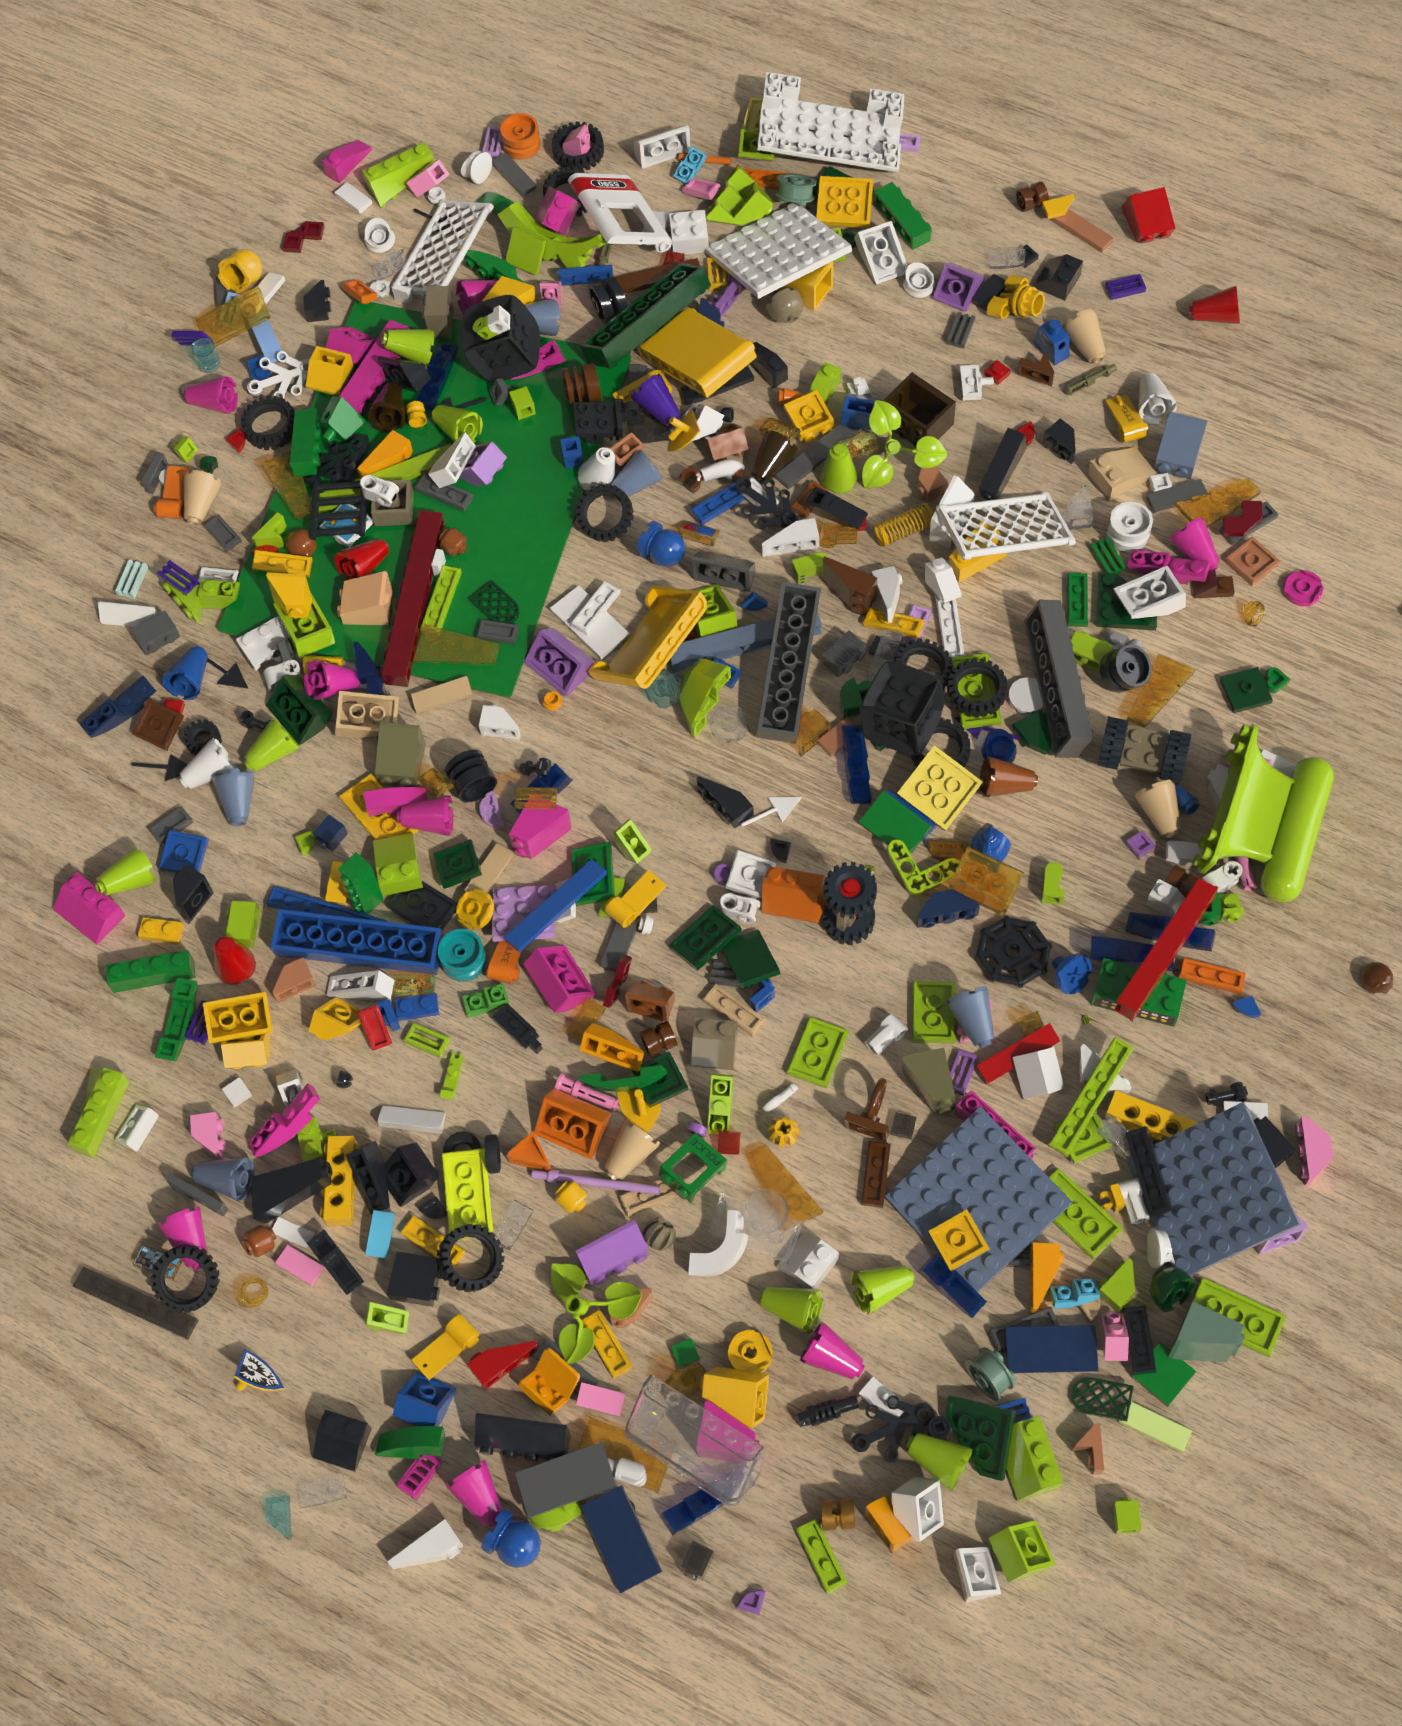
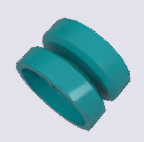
[438,929,486,982]

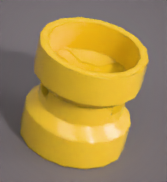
[406,401,427,428]

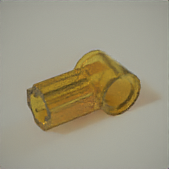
[819,522,857,548]

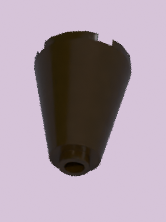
[368,382,405,433]
[751,430,798,485]

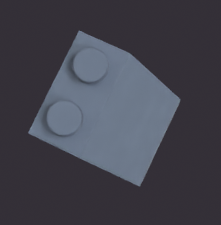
[1154,411,1207,479]

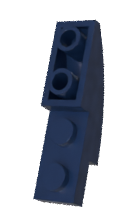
[79,675,156,738]

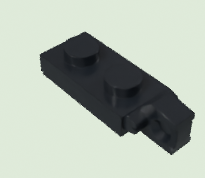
[492,1003,543,1054]

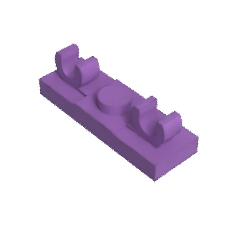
[709,277,746,318]

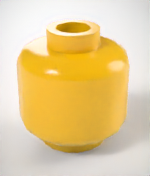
[555,1181,587,1213]

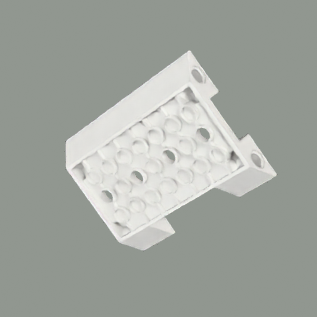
[756,72,904,172]

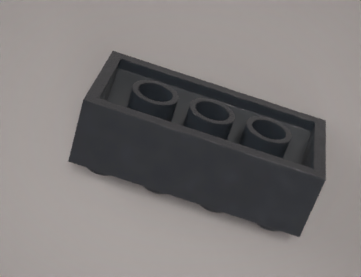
[474,1413,571,1461]

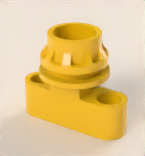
[987,275,1045,319]

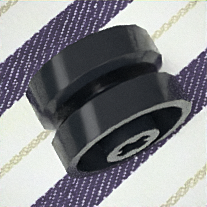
[589,276,628,324]
[1099,644,1152,693]

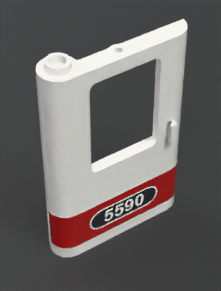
[568,173,672,252]

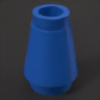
[1175,785,1199,815]

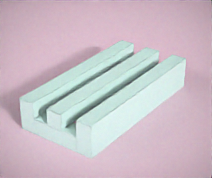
[115,560,148,599]

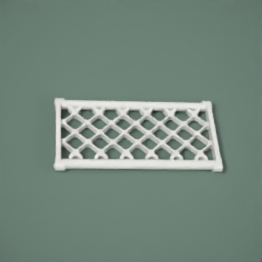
[390,199,494,295]
[936,492,1076,560]

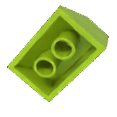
[1006,1416,1064,1501]

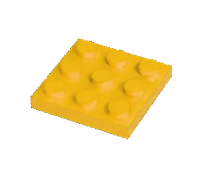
[816,176,873,228]

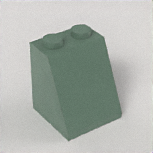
[1168,1302,1245,1362]

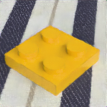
[928,1209,990,1271]

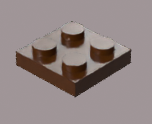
[132,698,184,751]

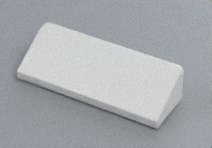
[98,601,158,627]
[377,1106,446,1134]

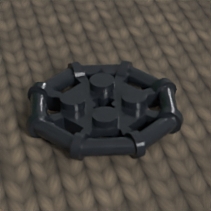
[974,915,1053,988]

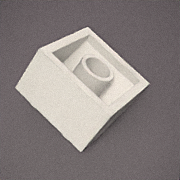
[777,1233,839,1289]
[891,1477,944,1542]

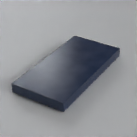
[1004,1325,1099,1374]
[581,1485,663,1593]

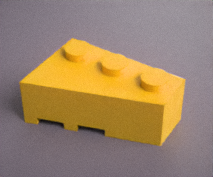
[948,521,1007,583]

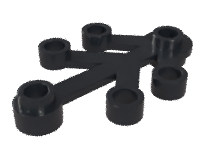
[305,438,367,488]
[735,477,799,530]
[851,1395,934,1462]

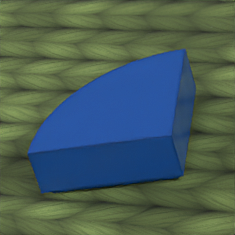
[740,591,768,611]
[1232,996,1261,1018]

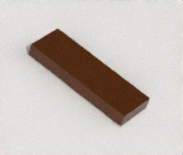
[861,1141,891,1208]

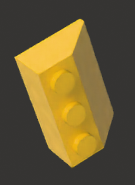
[203,992,273,1044]

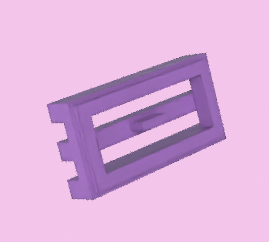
[950,1049,978,1096]

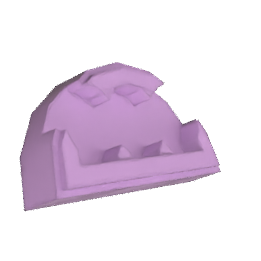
[479,790,505,828]

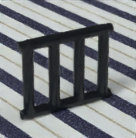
[309,480,368,540]

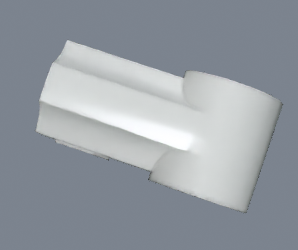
[865,1014,908,1056]
[1116,1178,1149,1224]

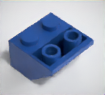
[841,393,883,431]

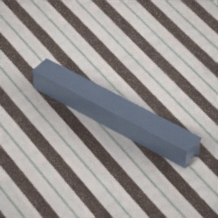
[669,611,822,673]

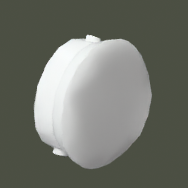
[461,151,492,184]
[364,218,395,253]
[903,262,935,298]
[1147,1228,1175,1269]

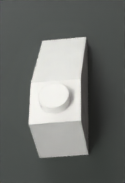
[428,432,476,488]
[762,518,819,557]
[872,566,902,623]
[327,970,394,1001]
[387,1519,463,1569]

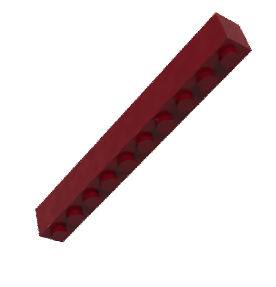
[380,510,445,687]

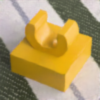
[1099,1183,1125,1213]

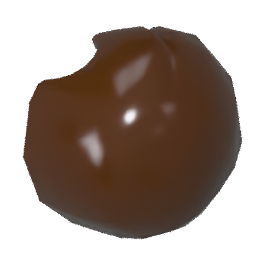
[1360,962,1394,994]

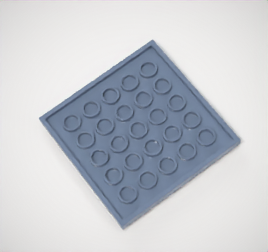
[1126,1102,1301,1276]
[885,1106,1073,1294]

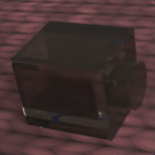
[681,1541,715,1581]

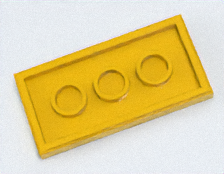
[339,773,419,840]

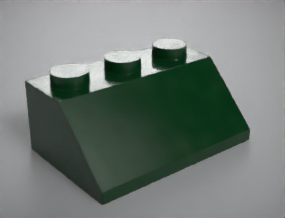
[266,675,333,745]

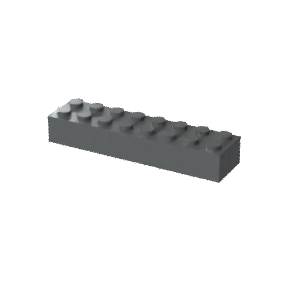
[756,582,821,744]
[1024,599,1094,758]

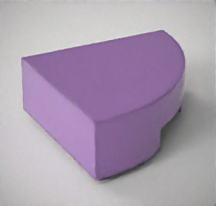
[737,1590,766,1615]

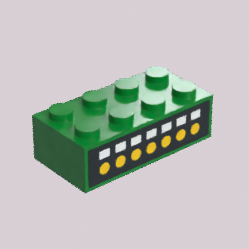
[1091,958,1187,1027]

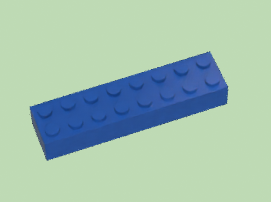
[270,909,444,975]

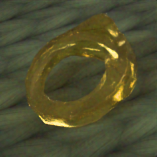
[1243,601,1265,627]
[237,1277,269,1308]

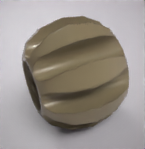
[643,1218,676,1251]

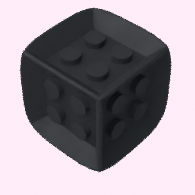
[462,295,540,382]
[860,661,944,756]

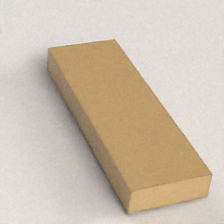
[411,676,473,714]
[464,843,514,893]
[702,983,765,1037]
[620,1171,684,1217]

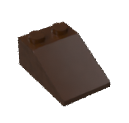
[822,556,877,616]

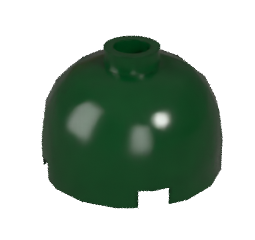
[1150,1267,1195,1312]

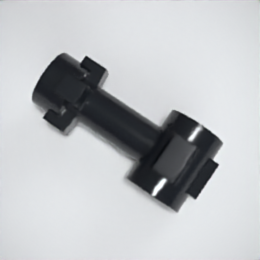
[240,711,270,730]
[519,758,551,777]
[1205,1082,1248,1106]

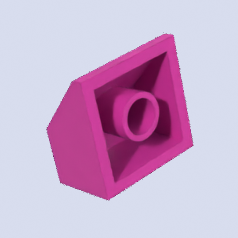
[326,326,377,365]

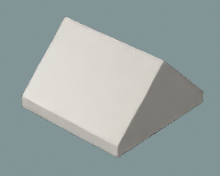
[1012,1047,1065,1099]
[954,1547,1001,1602]

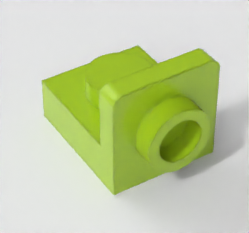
[1220,893,1244,922]

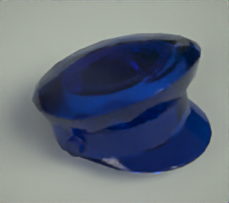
[981,729,1017,763]

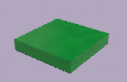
[1132,1342,1196,1407]

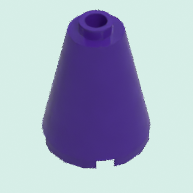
[631,373,681,427]

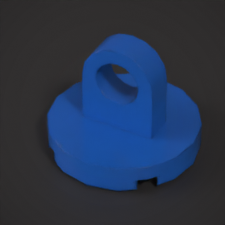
[1051,953,1092,994]

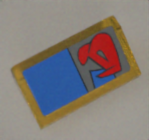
[677,520,720,547]

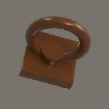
[844,1078,889,1142]

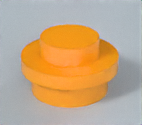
[543,691,562,711]

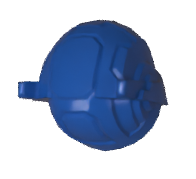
[970,823,1011,873]

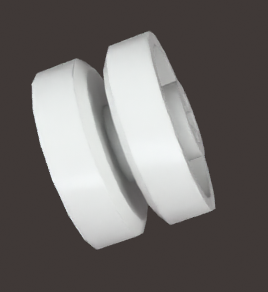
[1107,501,1153,552]

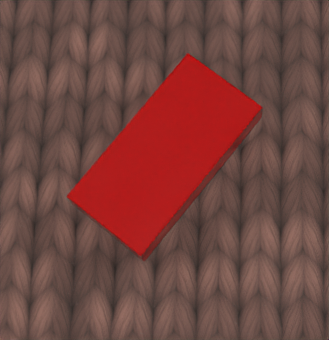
[357,1004,392,1051]

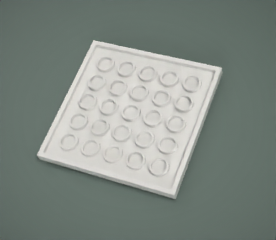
[705,203,852,299]

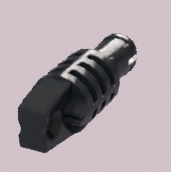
[796,1394,859,1427]

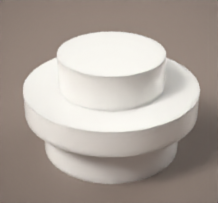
[428,187,446,204]
[638,914,654,935]

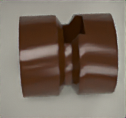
[1016,181,1049,212]
[1165,864,1202,898]
[640,1021,678,1057]

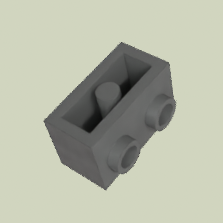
[131,611,180,656]

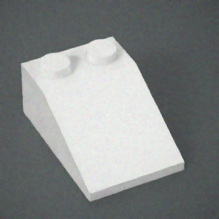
[854,221,908,285]
[1114,566,1186,619]

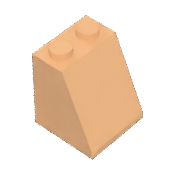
[337,571,393,625]

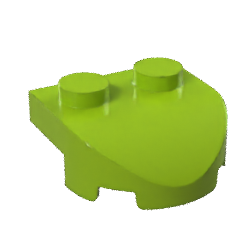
[529,1501,583,1532]

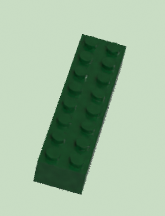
[579,263,711,368]

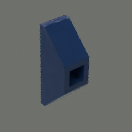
[917,889,980,928]

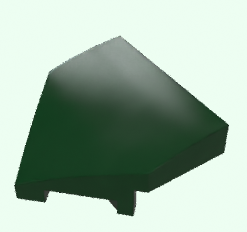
[1011,711,1051,755]

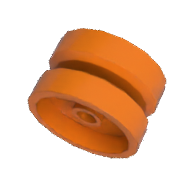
[500,113,541,160]

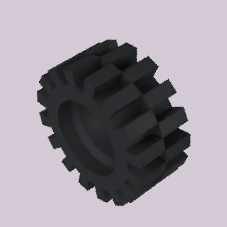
[183,719,222,756]

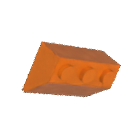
[762,866,826,923]
[534,1088,611,1159]

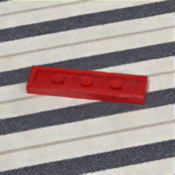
[976,1023,1061,1084]

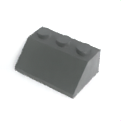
[692,551,756,592]

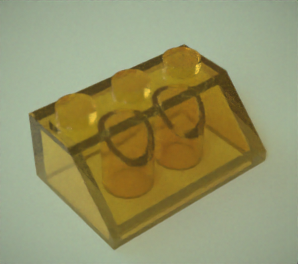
[947,846,1024,916]

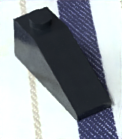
[750,342,788,388]
[346,1141,390,1214]

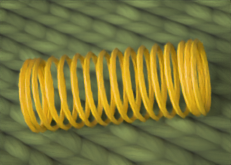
[874,503,934,547]

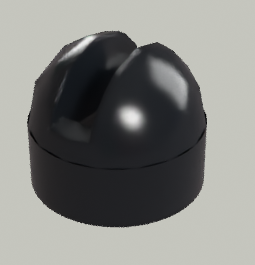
[720,407,734,422]
[337,1070,353,1088]

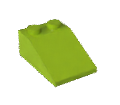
[694,584,738,638]
[273,592,335,658]
[373,832,423,896]

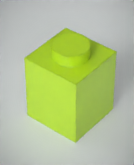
[509,386,536,420]
[1112,1497,1142,1534]

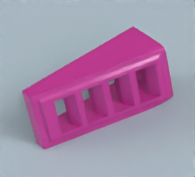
[396,1455,443,1501]

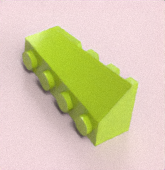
[362,142,434,208]
[68,1067,129,1159]

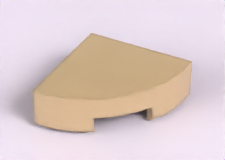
[1079,1298,1101,1323]

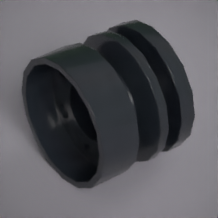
[444,750,497,803]

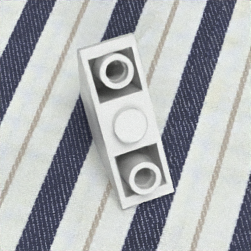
[1079,1044,1132,1097]

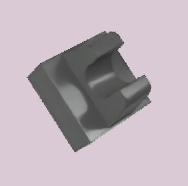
[489,379,511,406]
[271,638,295,662]

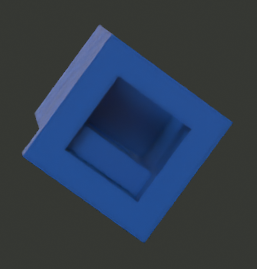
[560,436,584,469]

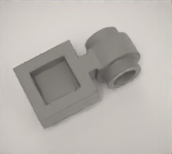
[1104,629,1142,651]

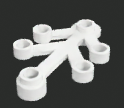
[247,351,309,399]

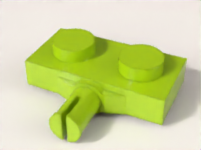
[297,1117,337,1162]

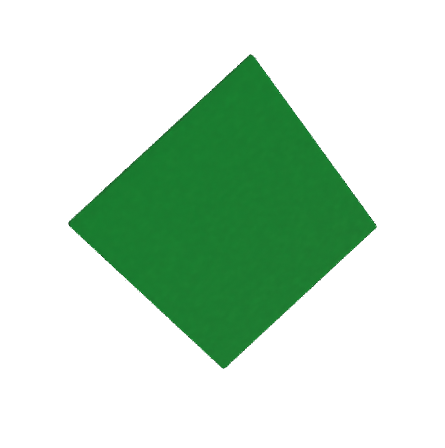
[218,300,632,698]

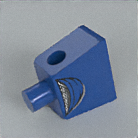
[1033,319,1070,366]

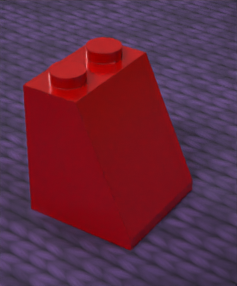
[1121,187,1176,243]

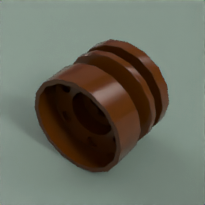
[562,362,602,407]

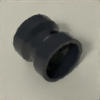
[927,1416,951,1441]

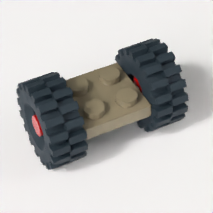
[1097,716,1191,784]
[823,862,877,945]

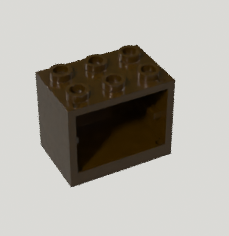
[883,372,956,448]

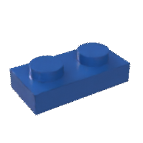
[395,993,440,1021]

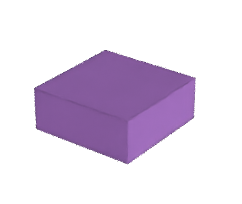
[1126,830,1156,859]

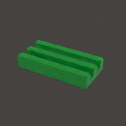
[1090,537,1126,574]

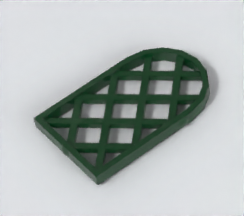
[469,580,519,624]
[1071,1378,1134,1422]

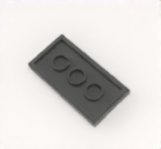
[515,1442,617,1519]

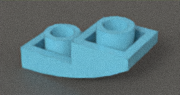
[673,146,708,184]
[365,1210,395,1258]
[1049,1278,1101,1309]

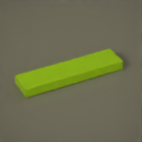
[420,565,462,637]

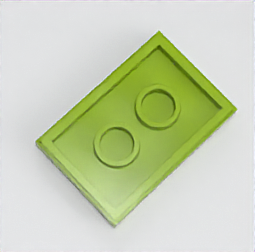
[912,981,955,1044]
[787,1016,849,1089]

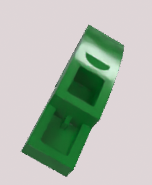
[464,250,523,282]

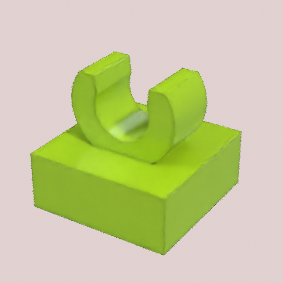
[172,436,198,463]

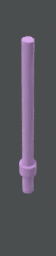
[532,1169,660,1195]

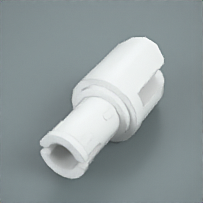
[608,1458,647,1487]

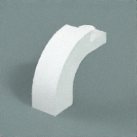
[688,1210,748,1277]

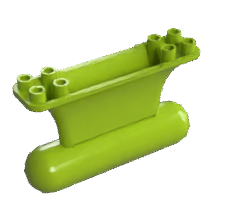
[1192,724,1334,903]

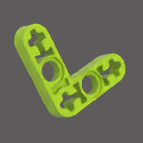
[887,840,962,896]

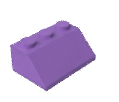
[524,628,595,696]
[575,1220,650,1286]

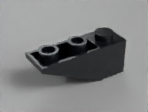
[805,487,868,530]
[696,776,754,828]

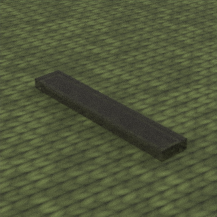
[73,1267,199,1340]

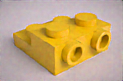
[784,390,834,442]

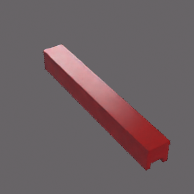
[1114,878,1218,1022]

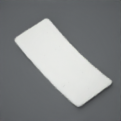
[272,1217,315,1248]

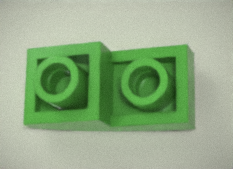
[462,984,509,1018]

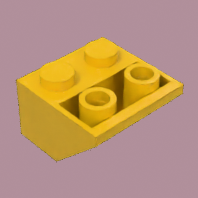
[306,346,354,396]

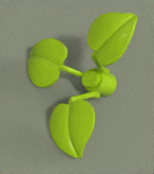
[862,400,947,488]
[551,1263,642,1364]

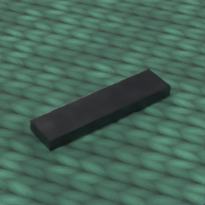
[1125,1126,1173,1218]

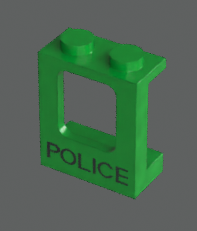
[659,1133,728,1203]

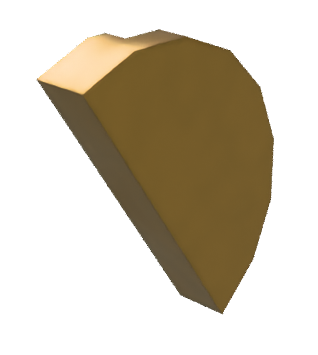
[927,840,968,861]

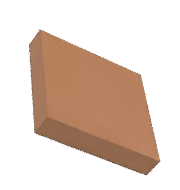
[1224,536,1280,586]

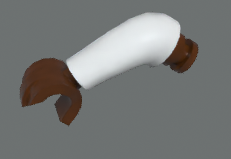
[679,459,750,494]

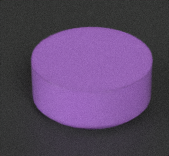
[713,863,731,885]
[686,1121,708,1138]

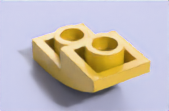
[325,861,348,904]

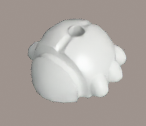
[370,280,390,298]

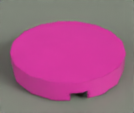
[1283,570,1324,607]

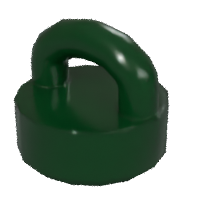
[199,456,218,474]

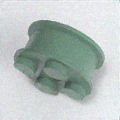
[775,174,816,206]
[965,1347,1017,1401]

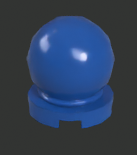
[636,521,686,567]
[481,1509,541,1568]

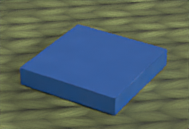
[158,830,209,873]

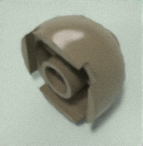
[766,287,803,323]

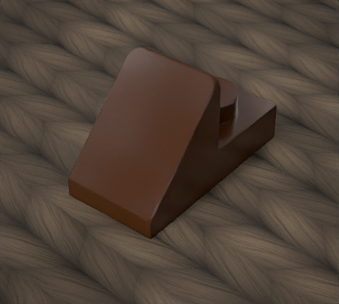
[1017,353,1055,387]
[1192,569,1235,599]

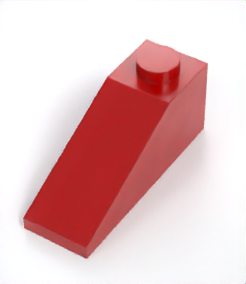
[467,1341,539,1390]

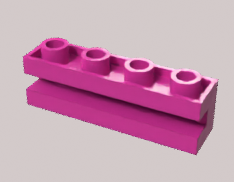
[955,1091,1036,1159]

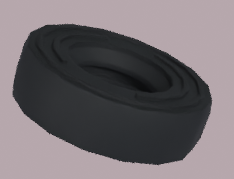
[443,1131,482,1153]
[485,1134,501,1174]

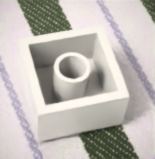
[669,210,709,256]

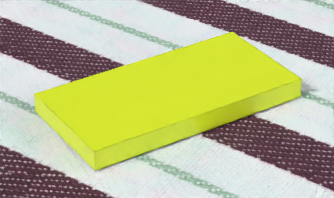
[442,1148,494,1240]

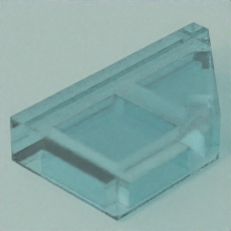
[266,1495,292,1540]

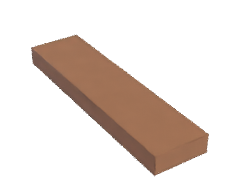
[1045,209,1113,253]

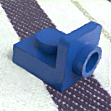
[247,355,272,388]
[750,979,775,1012]
[374,999,401,1031]

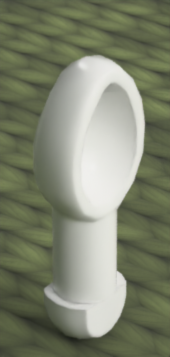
[763,1083,798,1112]

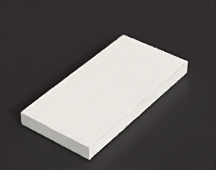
[550,586,630,660]

